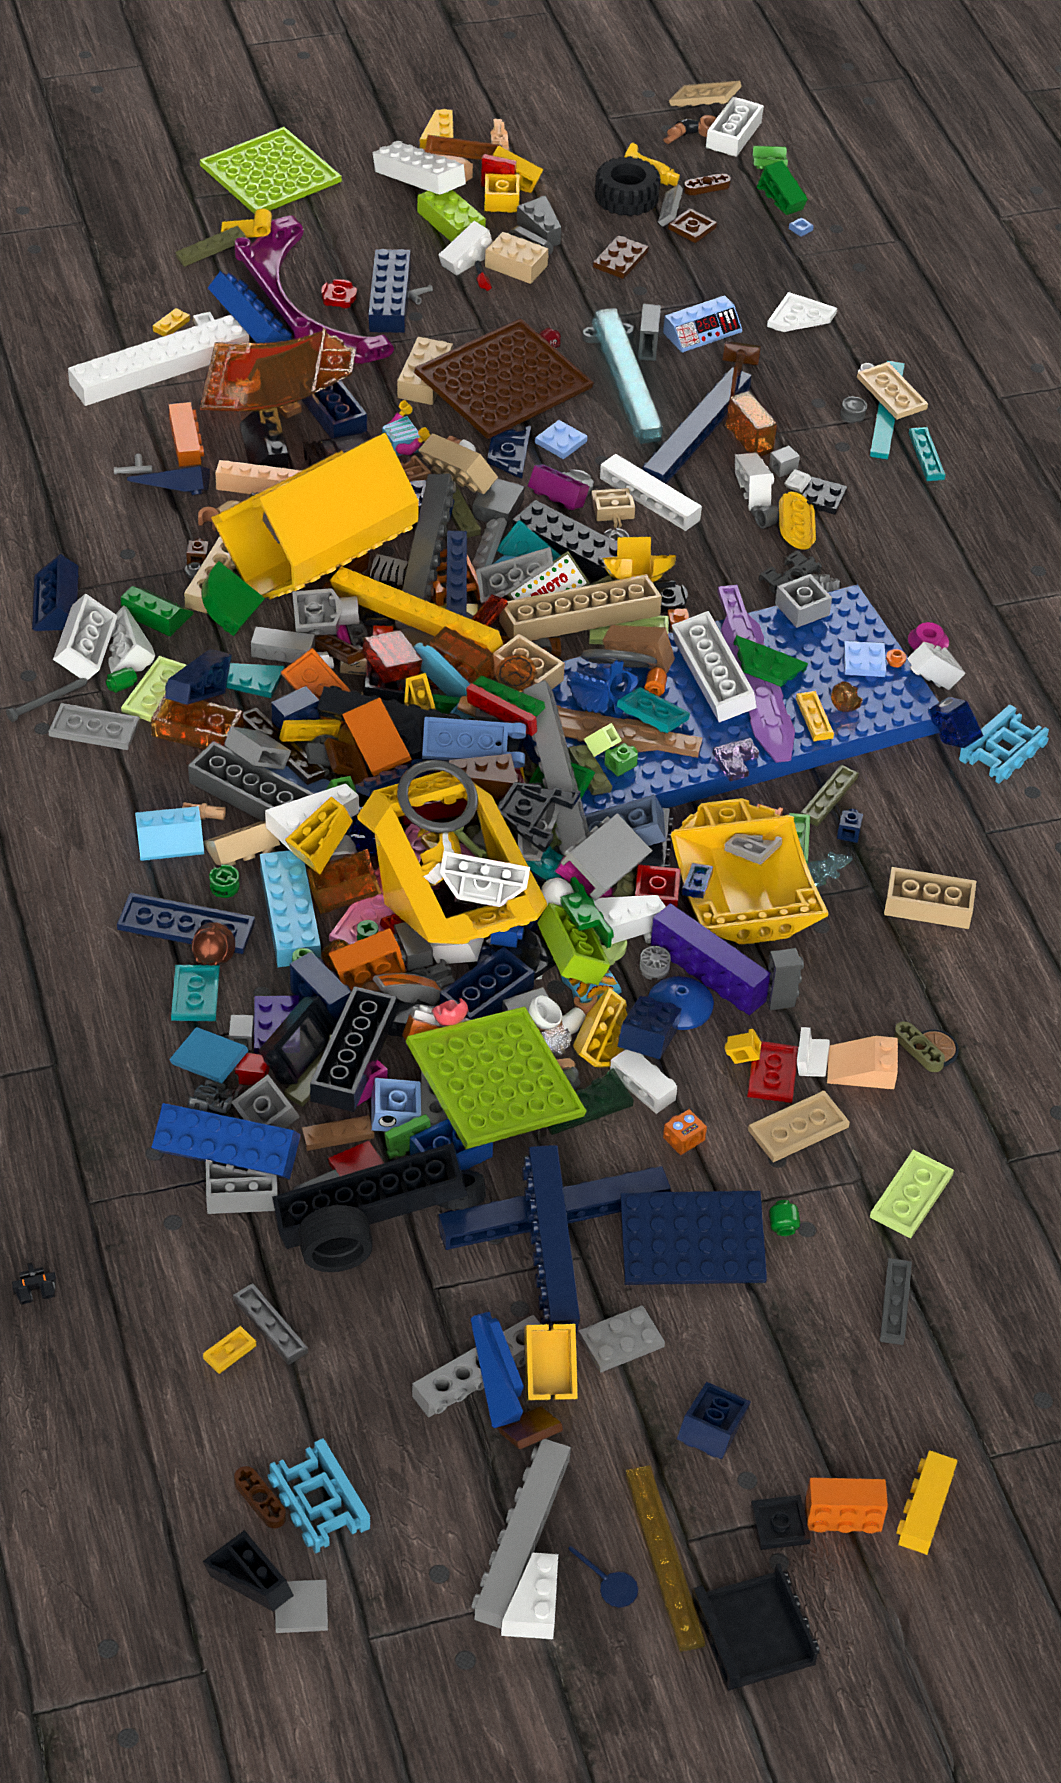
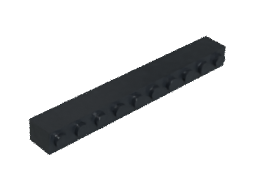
[317,686,524,752]

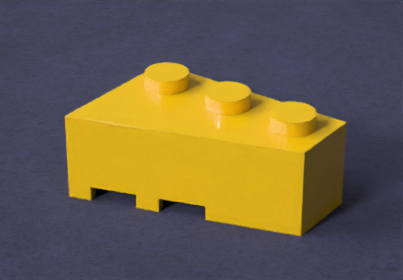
[404,673,436,710]

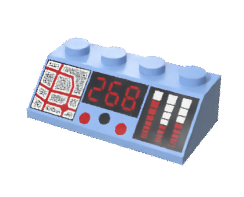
[663,295,742,353]

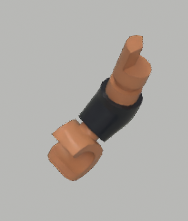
[663,115,716,144]

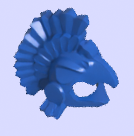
[567,660,639,714]

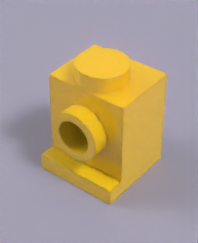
[725,1029,761,1064]

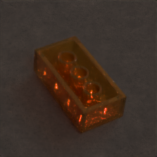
[151,693,244,750]

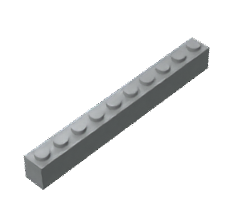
[523,680,589,856]

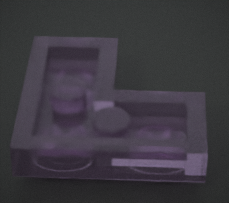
[712,738,759,782]

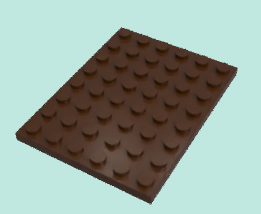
[414,318,594,439]

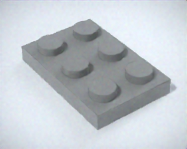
[578,1305,665,1373]

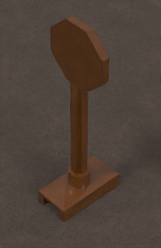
[723,341,761,398]

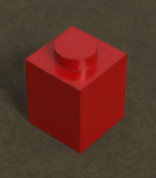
[235,1053,270,1086]

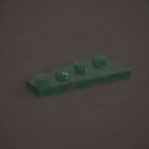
[547,1068,634,1135]

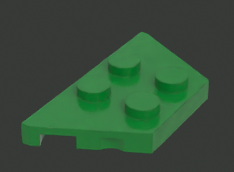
[733,635,809,687]

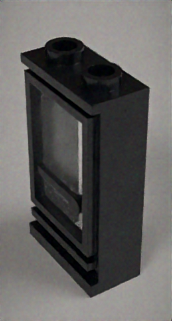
[303,431,372,466]
[259,996,337,1084]

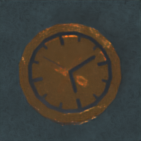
[496,654,537,692]

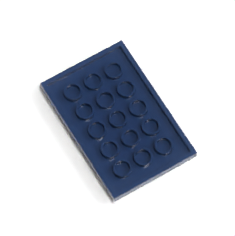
[620,1191,767,1285]

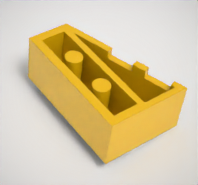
[420,109,453,149]
[492,145,544,193]
[285,797,353,875]

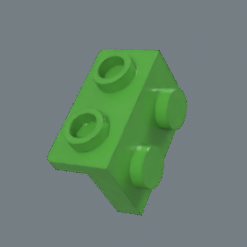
[752,146,788,169]

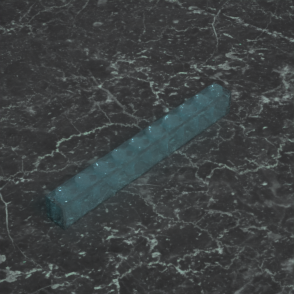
[592,308,662,444]

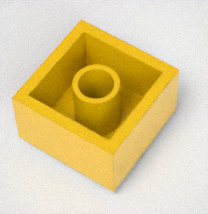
[485,174,520,213]

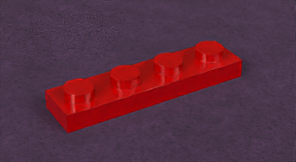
[466,683,537,736]

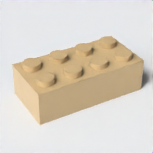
[397,337,453,405]
[419,433,498,494]
[884,867,977,929]

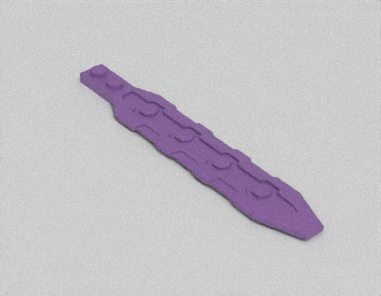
[717,585,795,763]

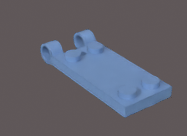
[422,717,526,768]

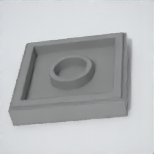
[275,1580,328,1633]

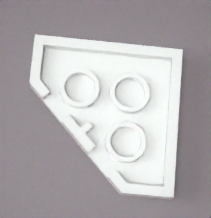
[767,292,837,332]

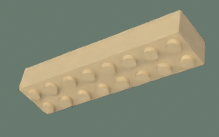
[499,575,662,641]

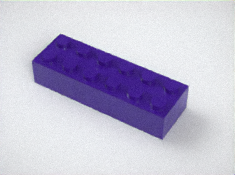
[650,903,771,1016]

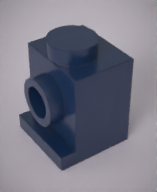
[837,809,863,843]

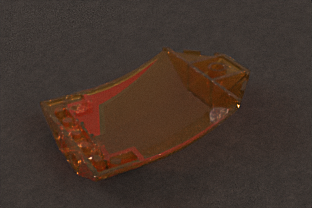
[200,327,356,412]

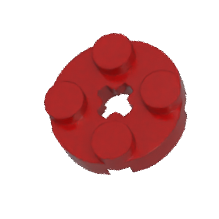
[321,279,357,309]

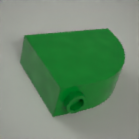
[202,561,265,636]

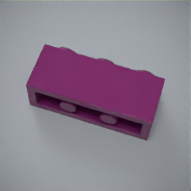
[528,464,590,510]

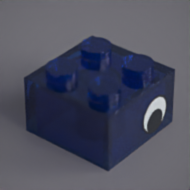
[929,697,984,748]

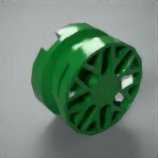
[209,864,240,898]

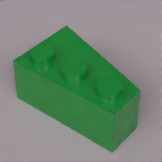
[757,160,808,215]

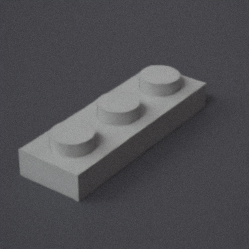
[658,184,683,227]

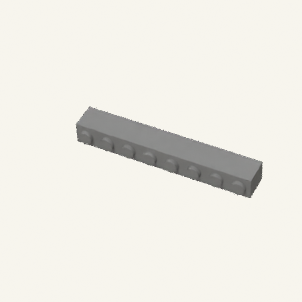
[472,1439,571,1629]

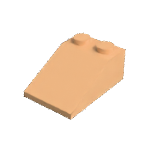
[827,1036,898,1089]

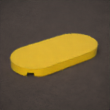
[779,492,816,550]

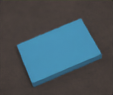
[169,1027,248,1084]

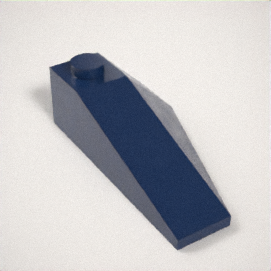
[127,466,210,496]

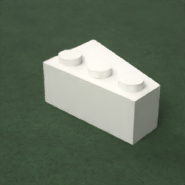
[439,221,492,275]
[907,642,966,690]
[592,895,666,944]
[501,1553,558,1639]

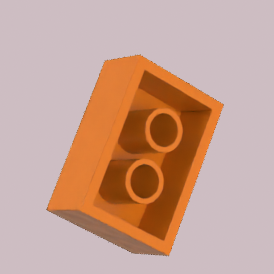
[329,928,406,991]
[805,1478,888,1533]

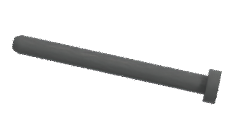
[6,678,88,722]

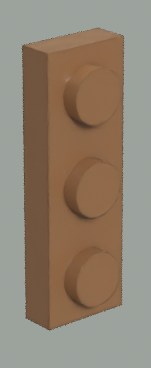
[302,1115,374,1151]

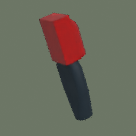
[474,261,492,291]

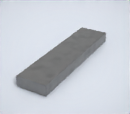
[233,1283,308,1365]

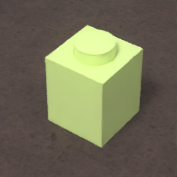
[584,723,622,757]

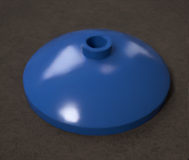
[648,976,714,1030]

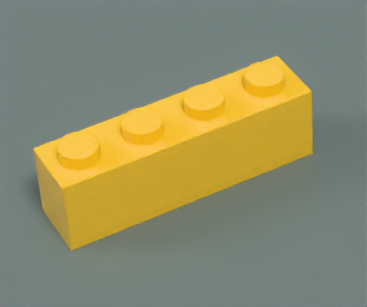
[896,1450,958,1555]

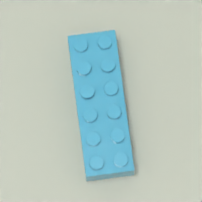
[260,850,321,967]

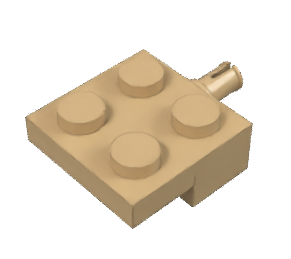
[591,488,635,528]

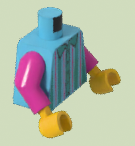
[382,400,430,456]

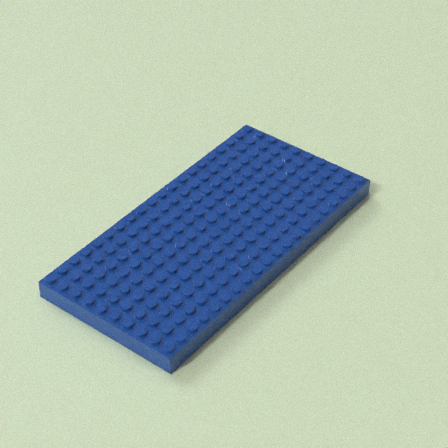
[496,584,948,815]

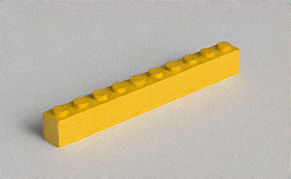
[330,566,503,660]

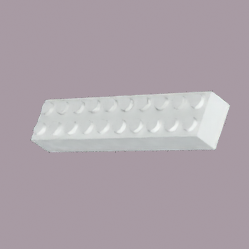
[68,315,250,406]

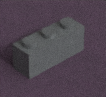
[766,948,804,1010]

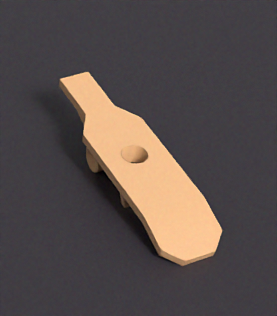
[491,119,509,151]

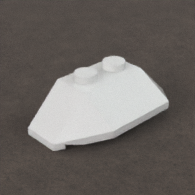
[440,851,530,907]

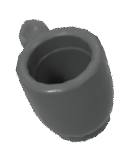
[750,505,779,529]

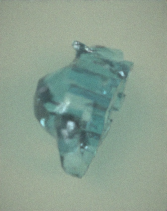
[807,852,852,887]

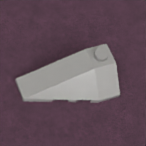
[476,547,554,604]

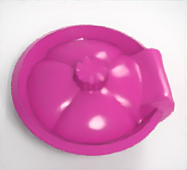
[908,622,949,650]

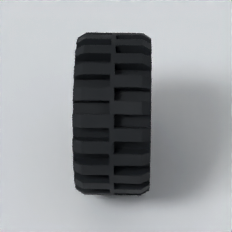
[595,156,661,216]

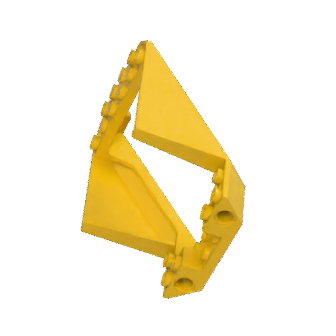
[357,771,547,944]

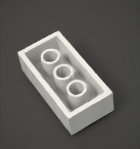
[706,97,763,156]
[53,593,117,680]

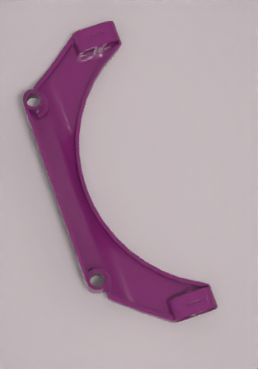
[235,215,394,364]

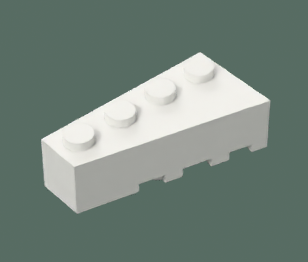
[265,784,359,852]

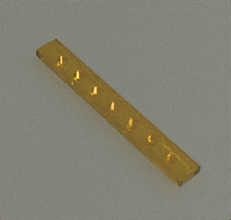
[626,1465,705,1652]

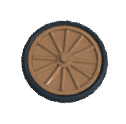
[913,1029,959,1066]

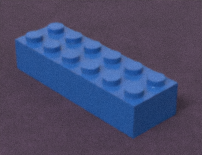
[208,271,296,359]
[151,1103,301,1180]

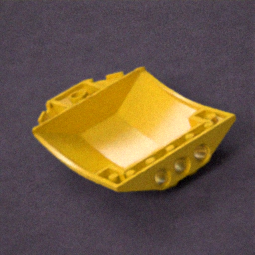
[671,798,828,944]

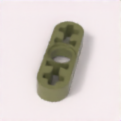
[894,1021,945,1072]

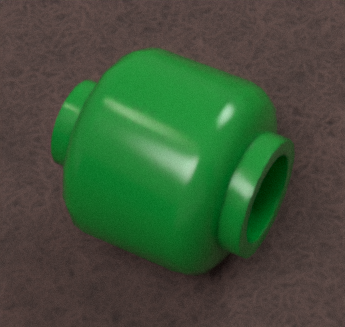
[769,1200,800,1236]

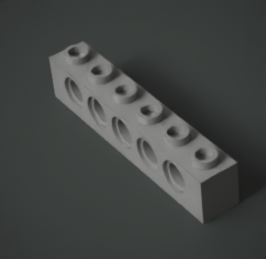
[412,1315,541,1418]

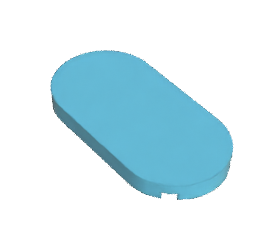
[410,643,470,698]

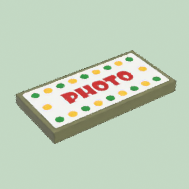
[506,551,590,601]

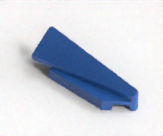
[471,1312,524,1428]

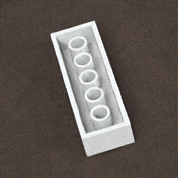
[373,141,466,195]
[672,611,757,722]

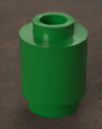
[106,667,137,693]

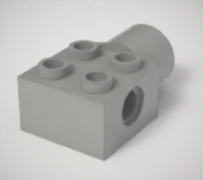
[292,588,359,636]

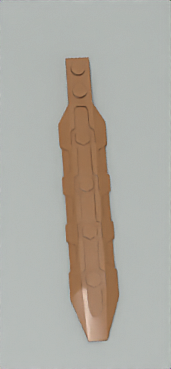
[457,696,702,758]

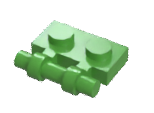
[385,1114,431,1159]

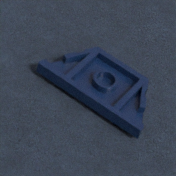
[487,426,531,478]

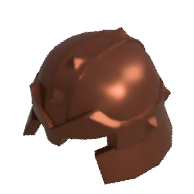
[191,923,235,966]

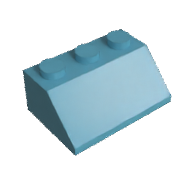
[135,806,204,861]

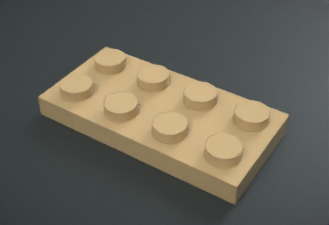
[669,81,742,107]
[857,362,928,419]
[748,1091,850,1162]

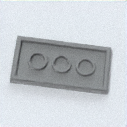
[49,703,140,750]

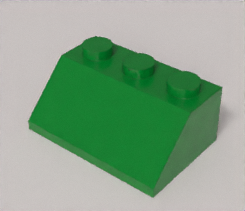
[121,586,193,637]

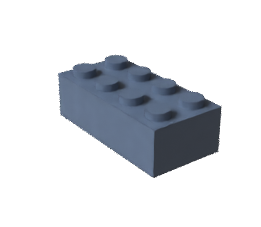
[585,794,666,846]

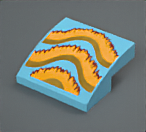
[561,969,622,1003]

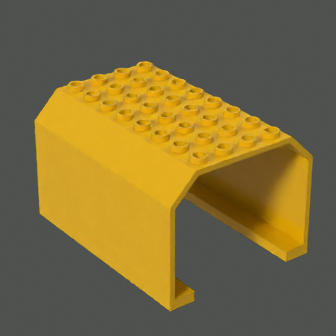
[211,433,419,600]

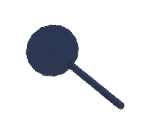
[568,1546,638,1608]

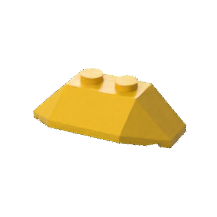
[573,988,628,1067]

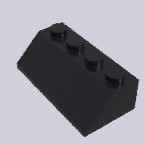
[240,405,288,469]

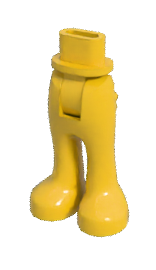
[624,142,680,187]

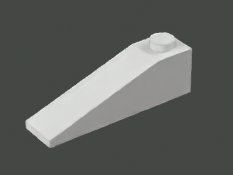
[108,605,155,673]

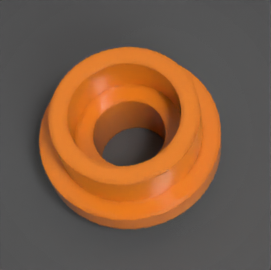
[886,649,907,667]

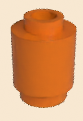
[645,667,667,697]

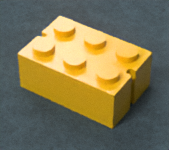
[524,1324,578,1401]

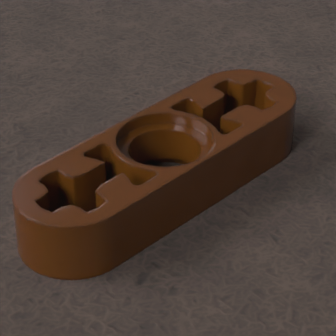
[684,173,731,195]
[234,1466,286,1528]

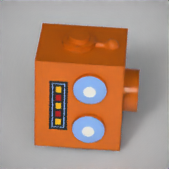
[663,1109,707,1155]

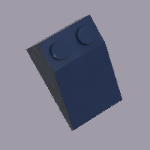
[677,1382,751,1459]

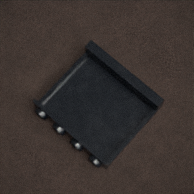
[691,1563,820,1691]

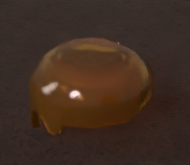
[831,681,863,712]

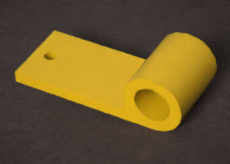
[221,209,272,238]

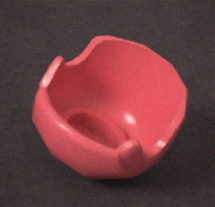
[431,998,468,1026]

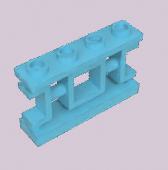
[959,705,1049,784]
[268,1438,370,1554]

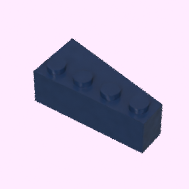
[165,648,232,705]

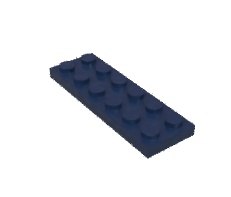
[117,893,255,954]

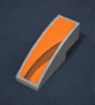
[373,973,442,1006]

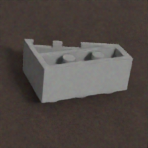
[206,1160,277,1214]

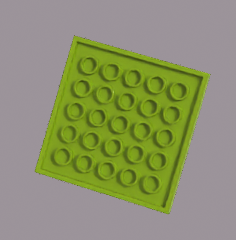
[200,127,342,214]
[406,1006,586,1149]

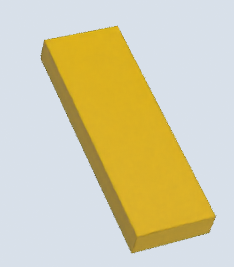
[796,691,834,741]
[279,719,341,742]

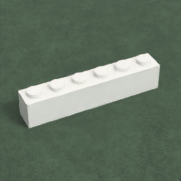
[600,454,702,531]

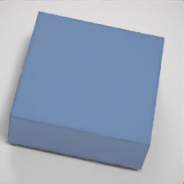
[789,217,814,237]

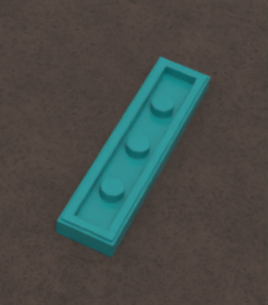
[909,427,945,481]

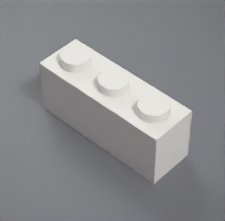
[610,1049,677,1114]

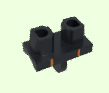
[12,1262,56,1305]

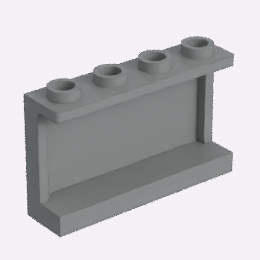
[560,813,652,901]

